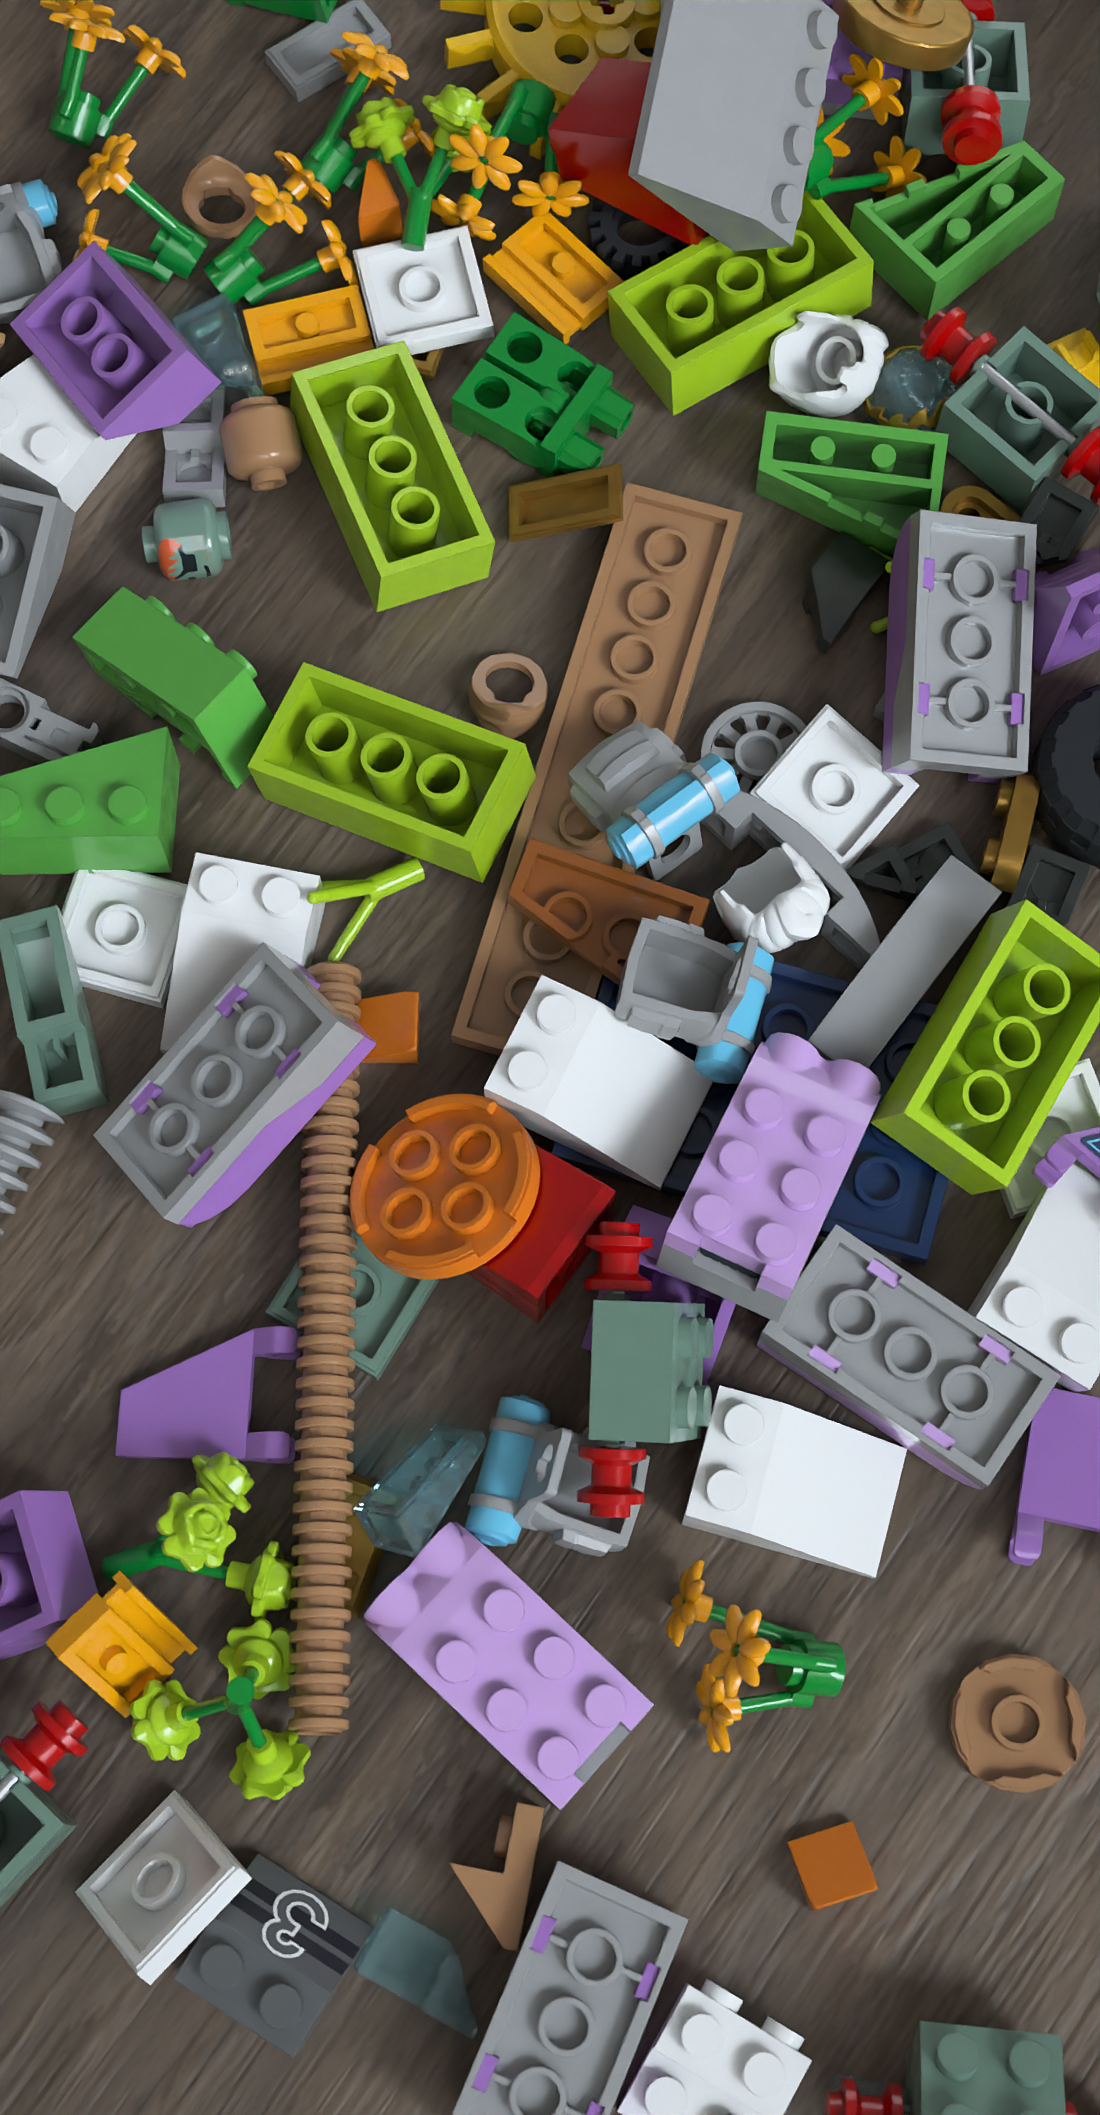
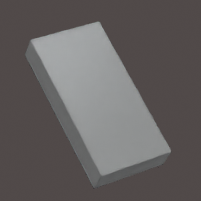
[265,0,392,103]

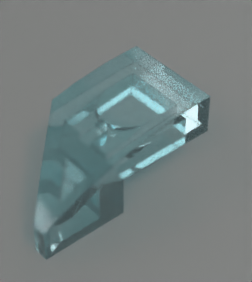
[174,292,265,398]
[354,1905,478,2039]

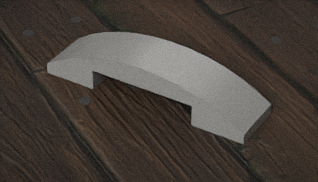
[700,790,880,970]
[808,855,1002,1068]

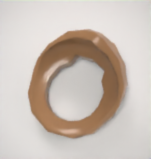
[182,155,259,239]
[468,653,549,739]

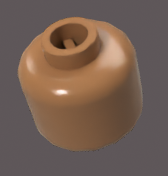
[219,396,303,491]

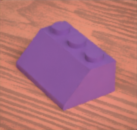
[10,241,222,440]

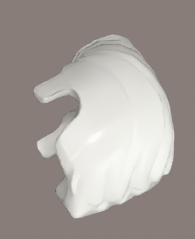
[768,311,889,418]
[713,842,830,954]

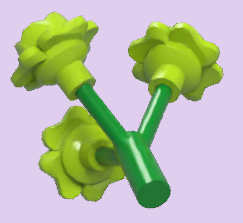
[349,84,492,252]
[102,1451,297,1621]
[129,1618,311,1800]

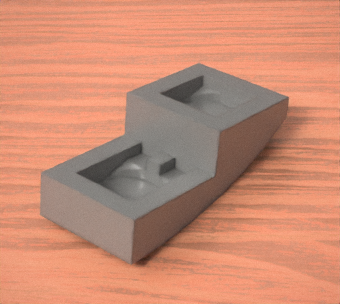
[162,390,227,507]

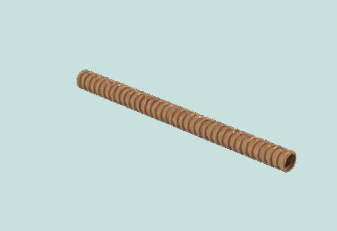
[287,961,362,1736]

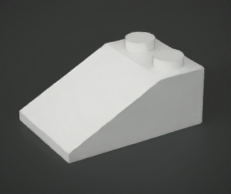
[0,354,137,512]
[160,852,326,1053]
[484,975,713,1191]
[967,1163,1100,1392]
[681,1385,907,1579]

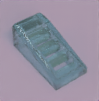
[353,1422,488,1557]

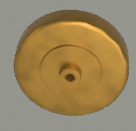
[832,0,974,71]

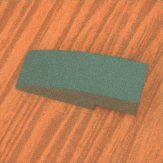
[0,905,110,1117]

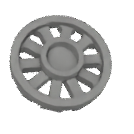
[700,702,806,793]

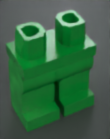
[452,312,634,478]

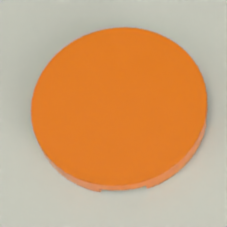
[349,1093,540,1280]

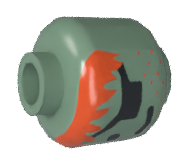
[142,498,233,581]

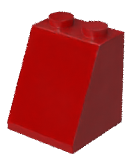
[548,57,707,245]
[466,1145,616,1324]

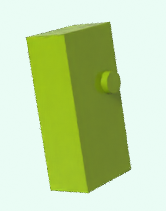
[607,190,874,416]
[290,340,495,612]
[247,662,536,883]
[870,899,1100,1195]

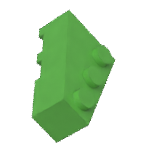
[850,140,1065,321]
[755,411,949,558]
[72,586,274,789]
[0,726,180,875]

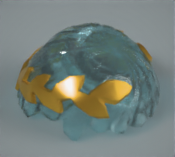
[863,345,961,432]

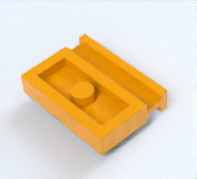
[483,211,624,344]
[243,284,374,396]
[45,1571,198,1718]

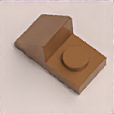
[449,1803,545,1951]

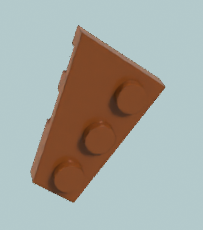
[508,838,710,986]

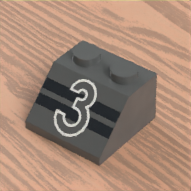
[174,1853,375,2058]

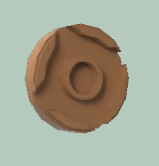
[947,1654,1086,1794]

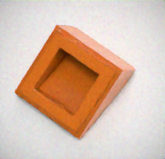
[358,158,403,248]
[356,991,421,1064]
[787,1821,879,1911]

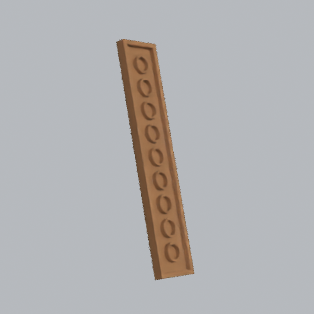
[451,482,743,1056]

